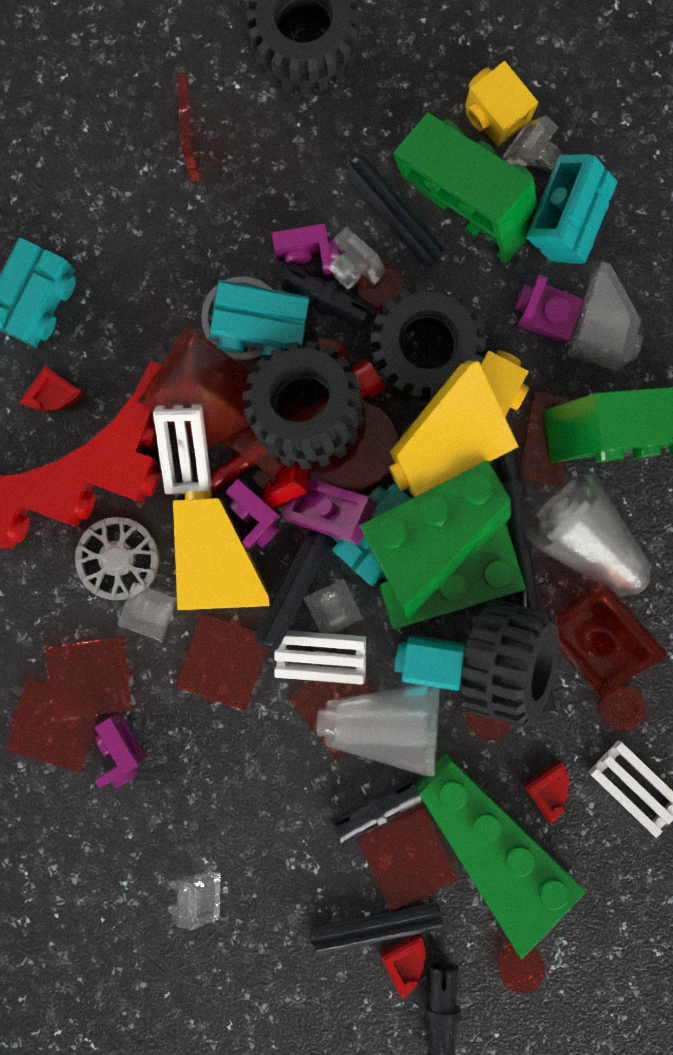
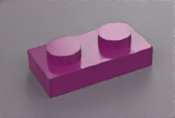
[281,479,378,545]

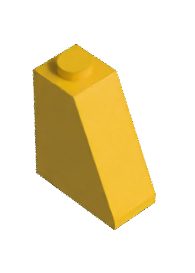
[389,360,518,497]
[173,491,272,610]

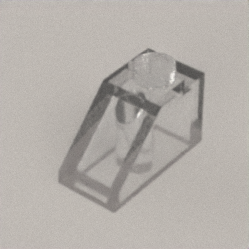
[567,261,643,371]

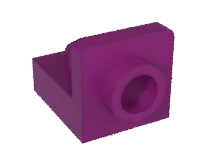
[272,223,340,280]
[515,275,585,344]
[226,479,281,549]
[94,712,147,788]

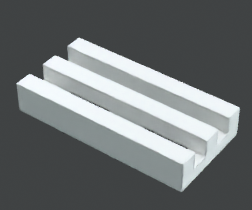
[153,404,212,494]
[275,631,366,684]
[588,740,673,838]

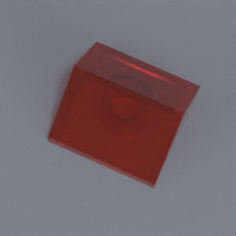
[137,326,253,449]
[555,583,668,695]

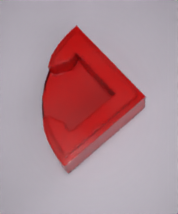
[19,366,84,412]
[262,461,309,508]
[523,760,569,825]
[380,934,426,998]

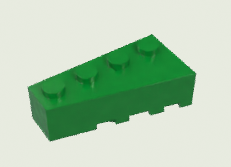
[416,753,586,960]

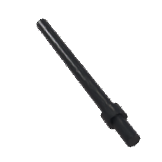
[498,449,556,712]

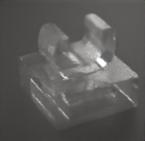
[502,115,563,172]
[329,227,387,289]
[304,578,363,634]
[117,582,177,641]
[168,871,220,930]

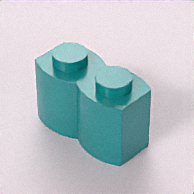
[395,634,466,691]

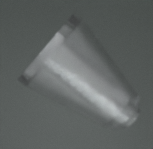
[527,474,652,597]
[317,685,440,776]

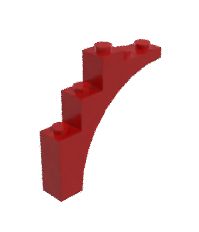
[0,361,176,549]

